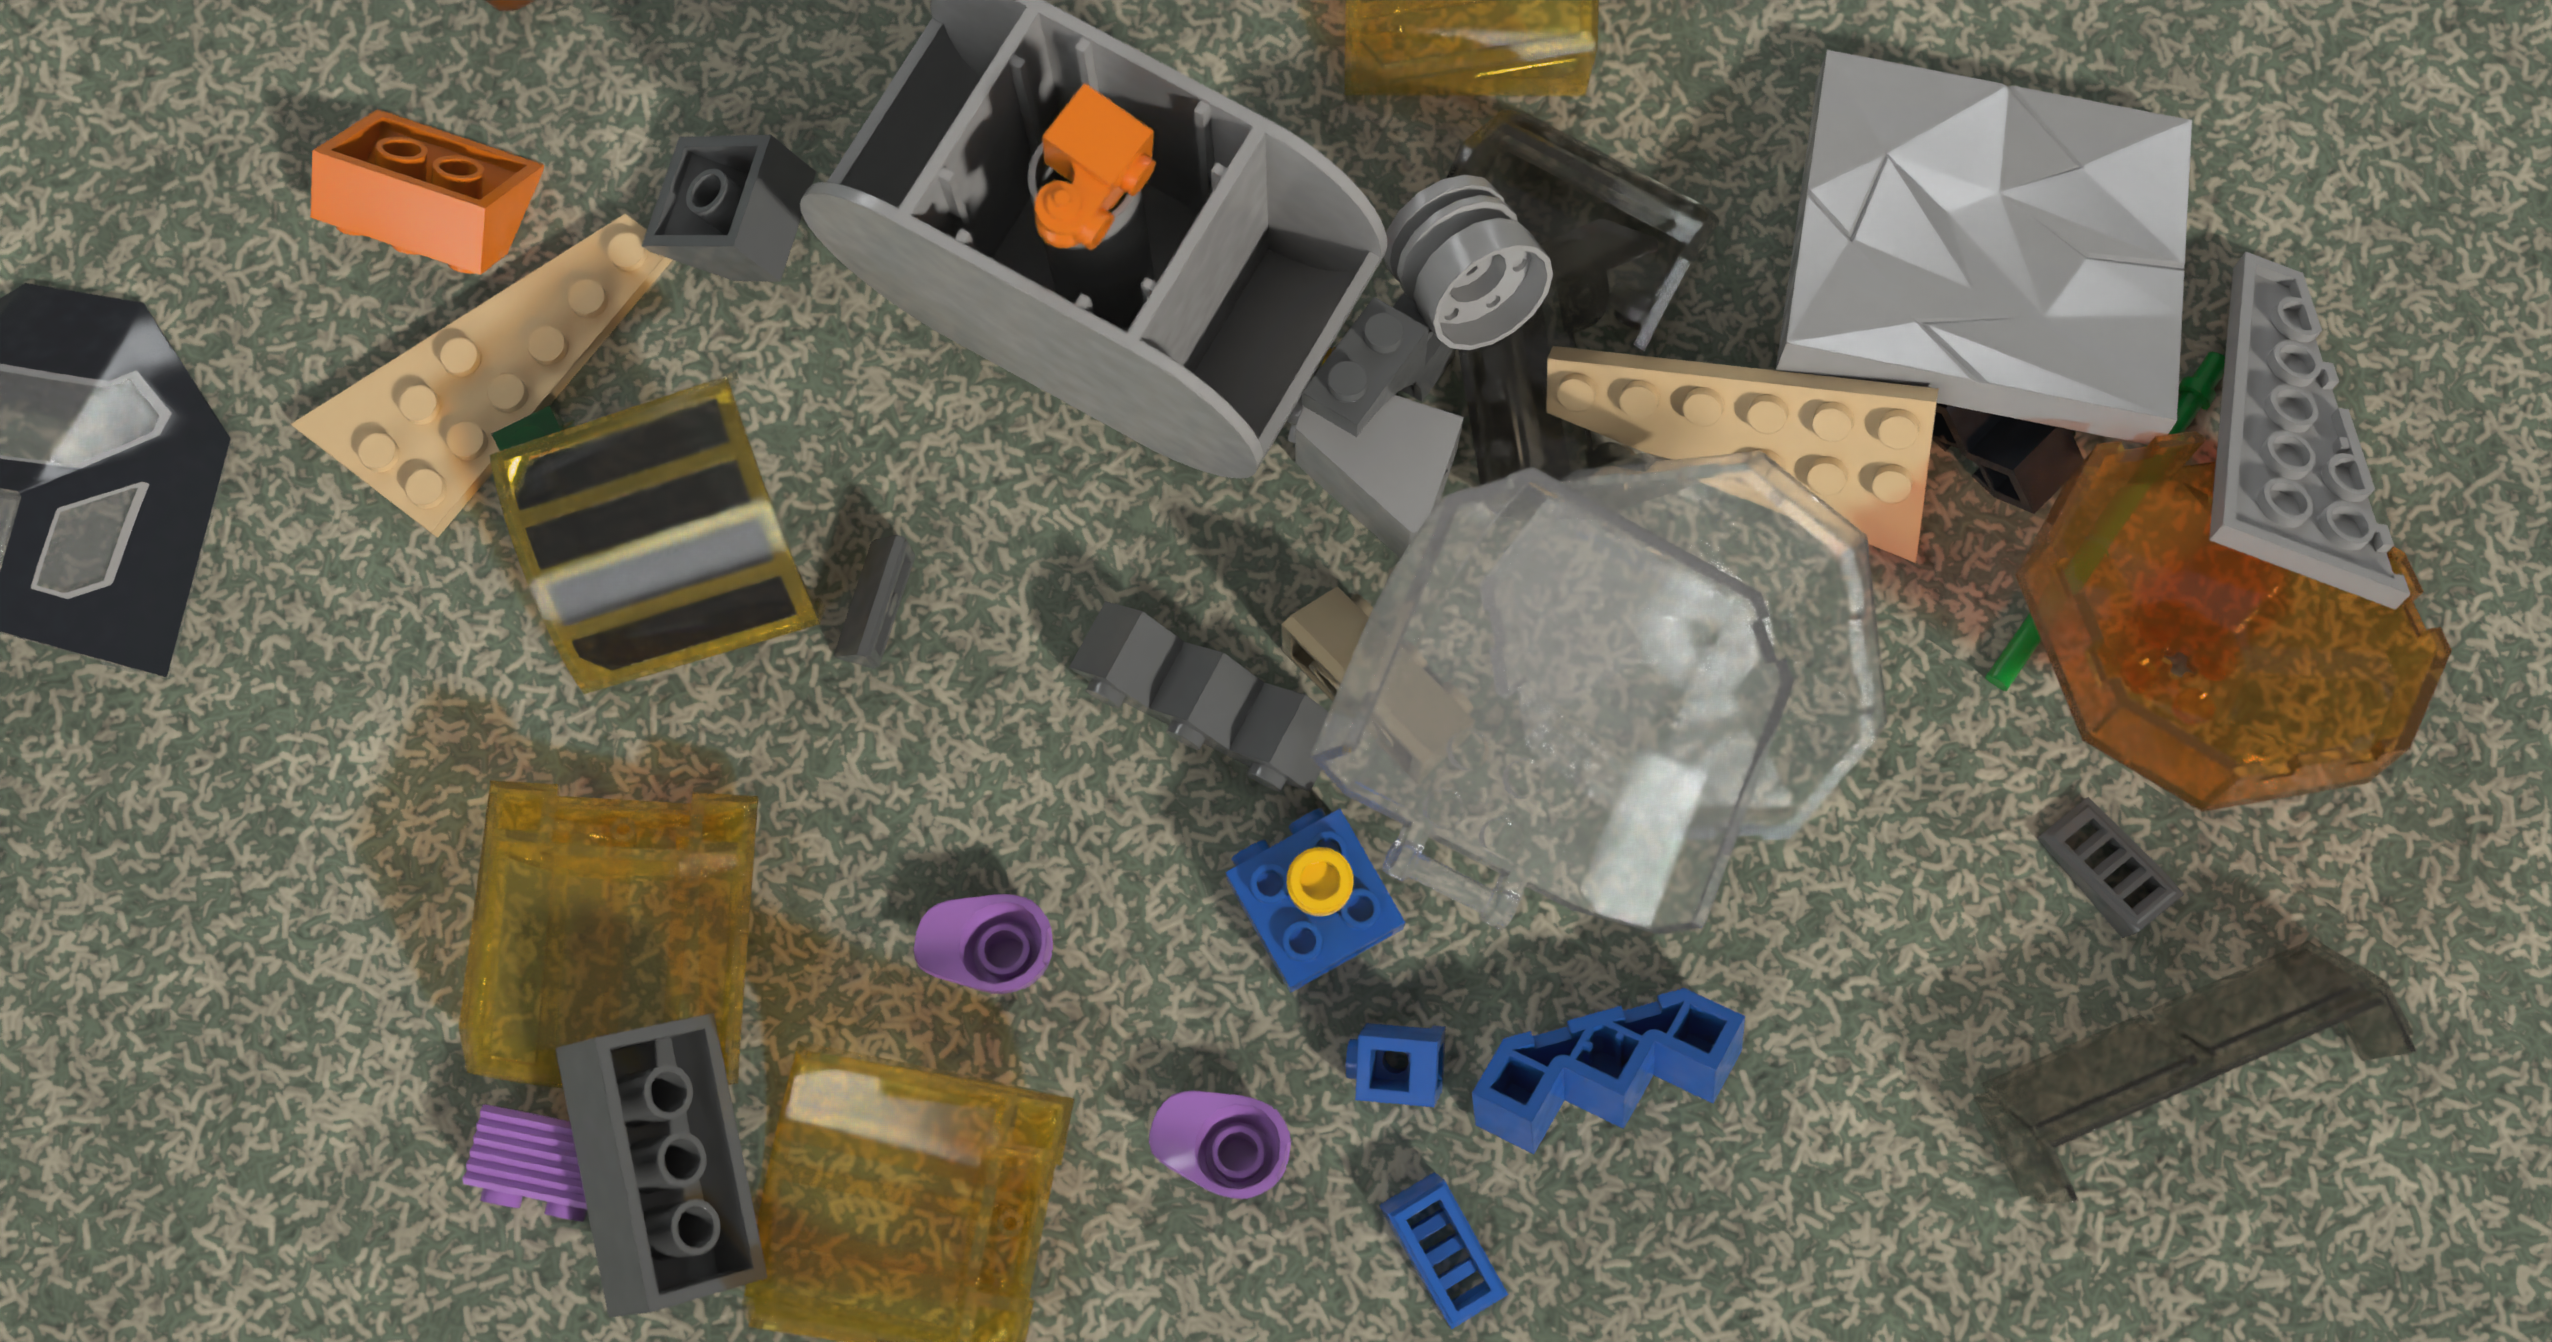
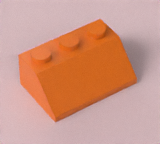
[310,109,544,275]

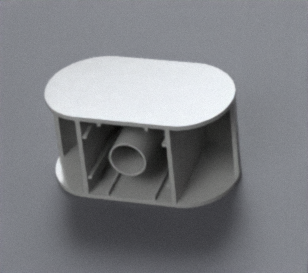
[800,0,1388,479]

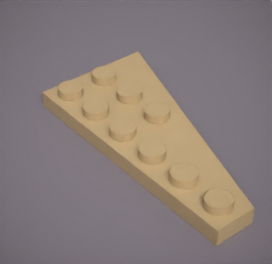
[290,214,672,538]
[1546,346,1939,563]

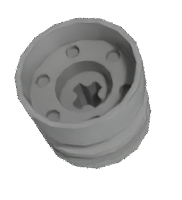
[1384,175,1553,350]

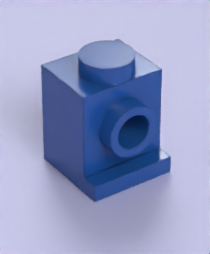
[1346,1023,1446,1107]

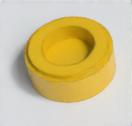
[1287,847,1354,916]

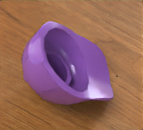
[914,894,1053,994]
[1149,1090,1291,1199]

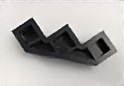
[1932,403,2085,514]

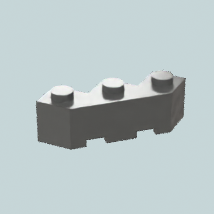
[1069,601,1346,792]

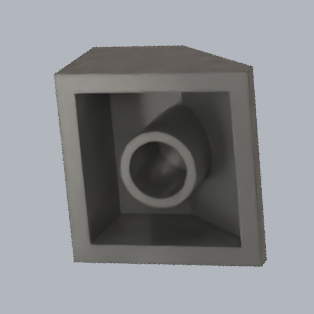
[642,135,816,282]

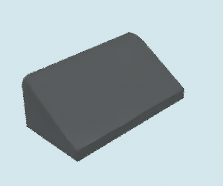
[834,535,916,669]

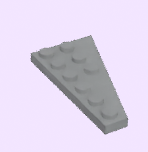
[2209,252,2411,610]

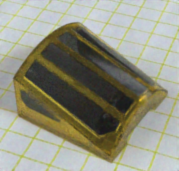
[489,370,825,694]

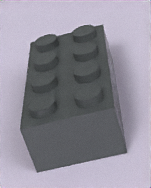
[556,1013,768,1317]

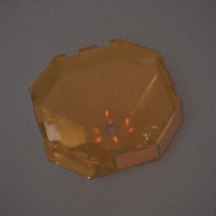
[2015,431,2452,812]

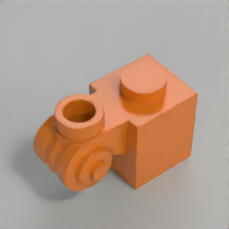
[1035,83,1156,250]

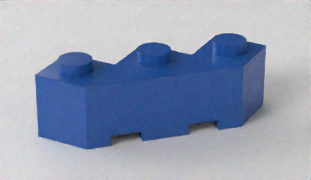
[1472,988,1745,1154]

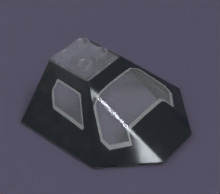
[0,283,234,679]

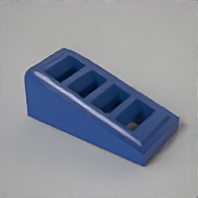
[1379,1172,1508,1329]

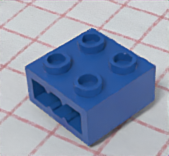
[1225,808,1406,993]

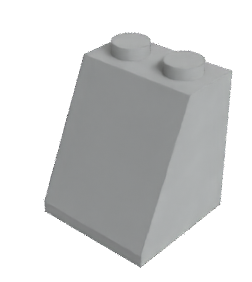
[1287,369,1464,567]

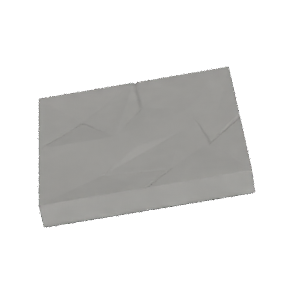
[1776,50,2192,447]

